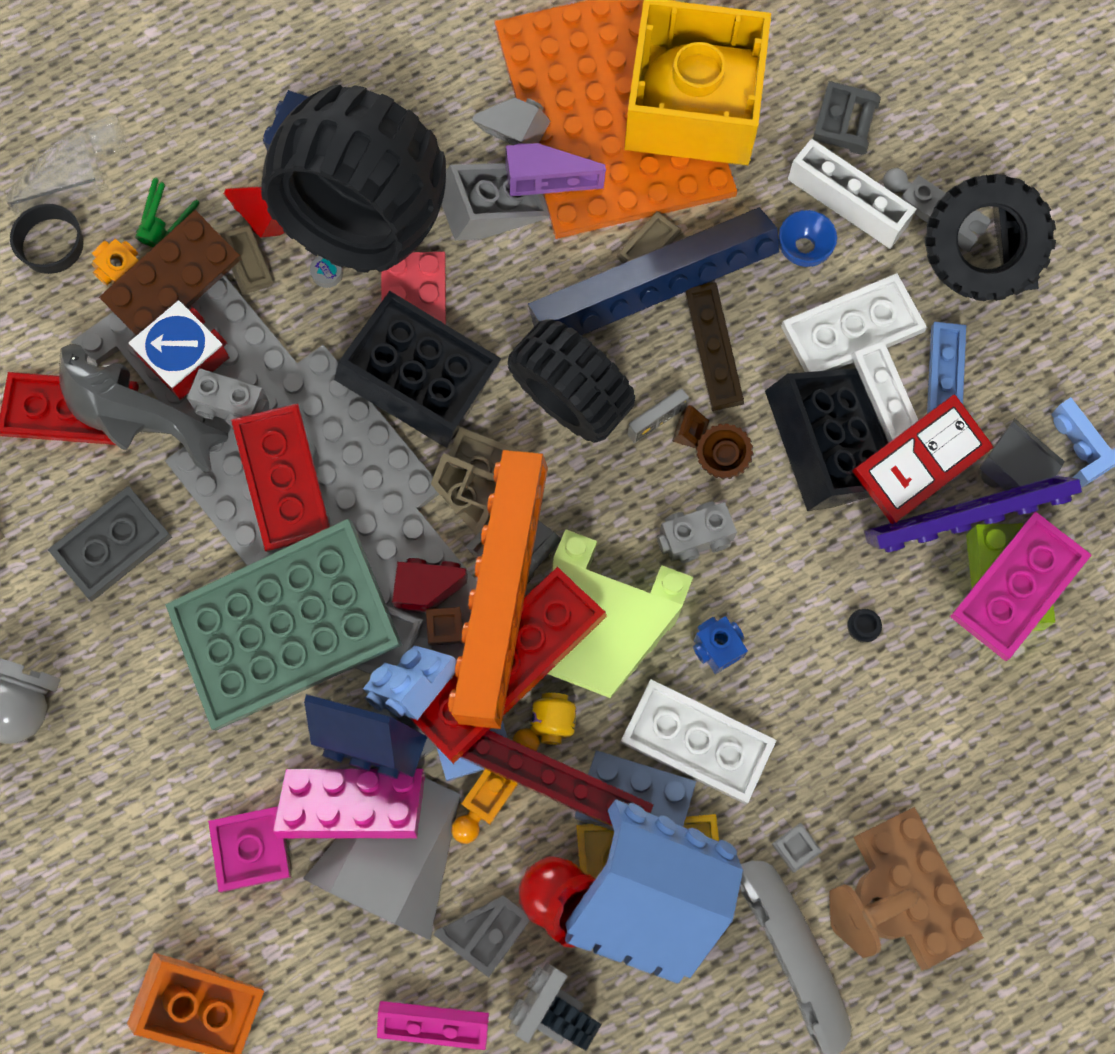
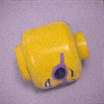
[530,693,577,745]

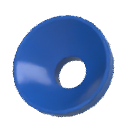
[778,210,837,267]

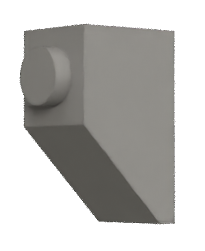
[472,97,551,145]

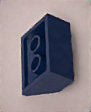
[304,694,427,779]

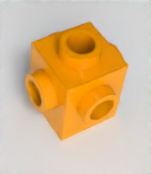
[92,238,139,286]

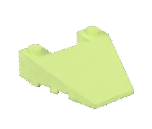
[548,529,693,698]

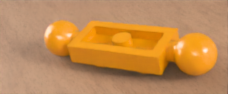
[451,728,540,844]

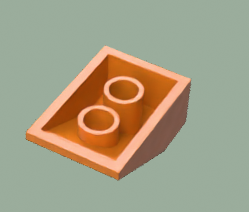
[127,952,264,1054]

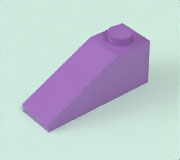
[505,143,606,196]

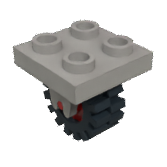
[508,963,602,1051]

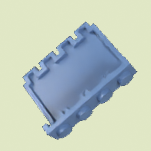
[565,799,743,984]

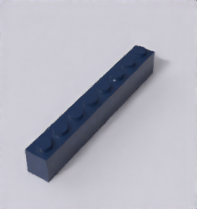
[528,207,779,336]

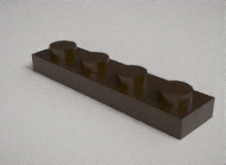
[685,282,744,411]

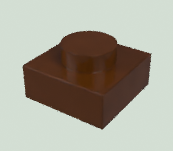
[426,607,463,646]

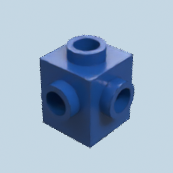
[693,616,748,675]

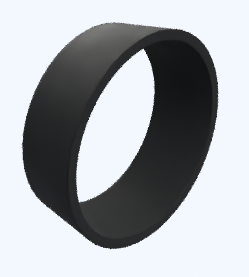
[10,204,83,274]

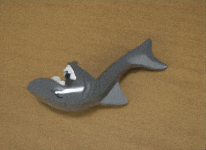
[59,344,228,472]

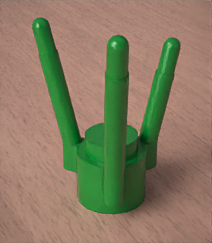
[135,177,199,248]

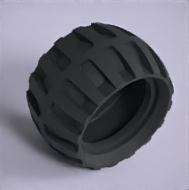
[261,84,446,272]

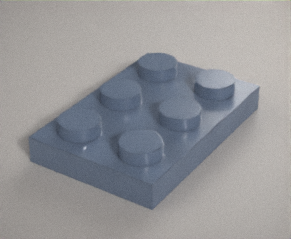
[575,750,696,831]

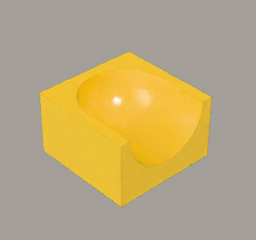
[624,0,771,166]

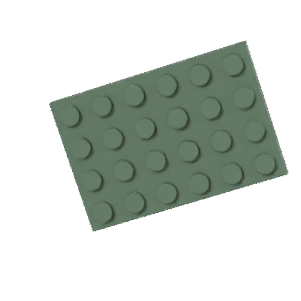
[165,519,402,730]

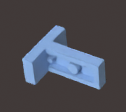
[1051,397,1115,488]

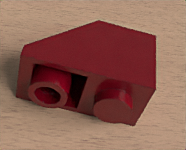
[392,558,468,612]

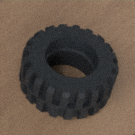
[925,174,1056,301]
[507,319,635,443]

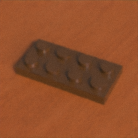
[99,210,242,336]

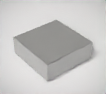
[772,823,822,873]

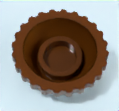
[696,423,754,479]

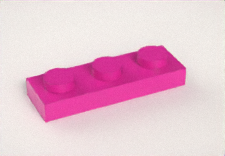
[377,1001,489,1050]

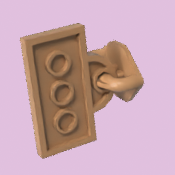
[829,807,983,971]

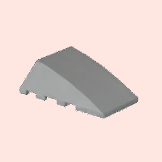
[303,778,460,941]

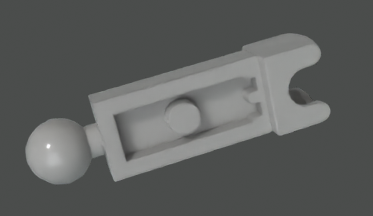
[883,168,991,252]

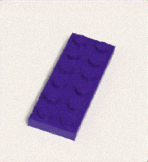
[864,476,1082,552]

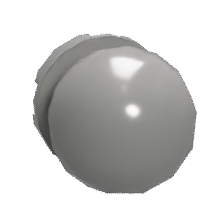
[0,658,61,744]

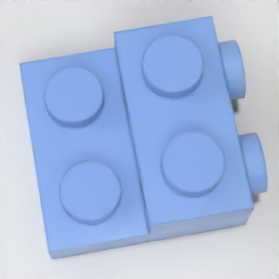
[363,645,457,720]

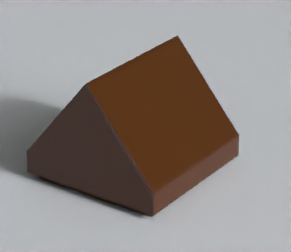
[672,405,709,448]

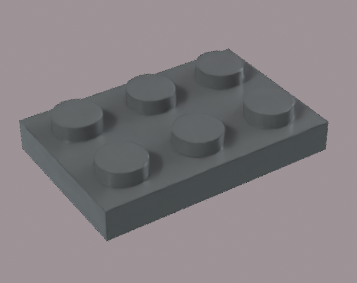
[48,486,172,602]

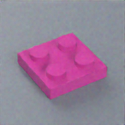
[208,806,292,893]

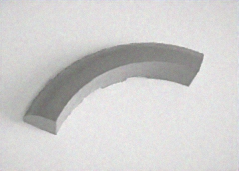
[739,861,852,1054]

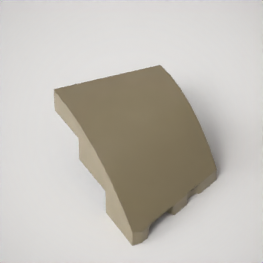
[430,427,521,535]

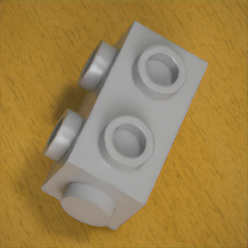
[187,368,269,426]
[657,501,737,563]

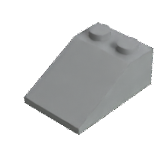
[442,163,550,241]

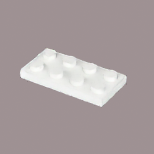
[781,273,927,372]
[620,679,777,805]

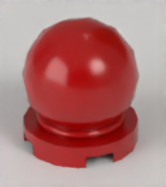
[519,856,595,947]

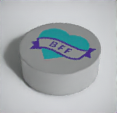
[310,256,343,288]

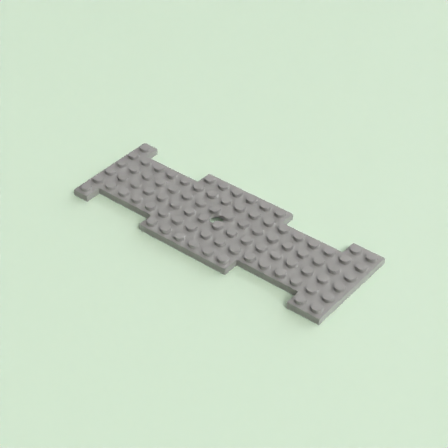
[71,269,530,761]

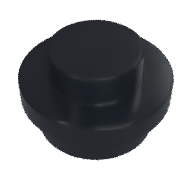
[847,609,882,643]

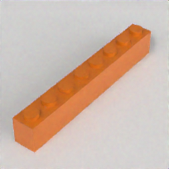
[448,450,548,729]

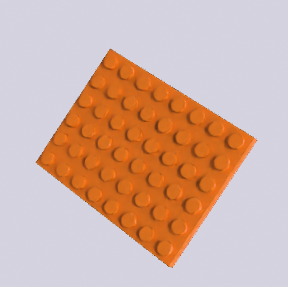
[495,0,737,239]

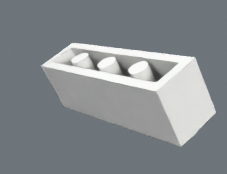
[788,138,916,249]

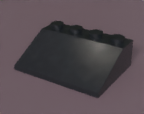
[334,291,501,448]
[765,368,889,511]

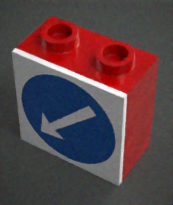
[129,300,230,400]

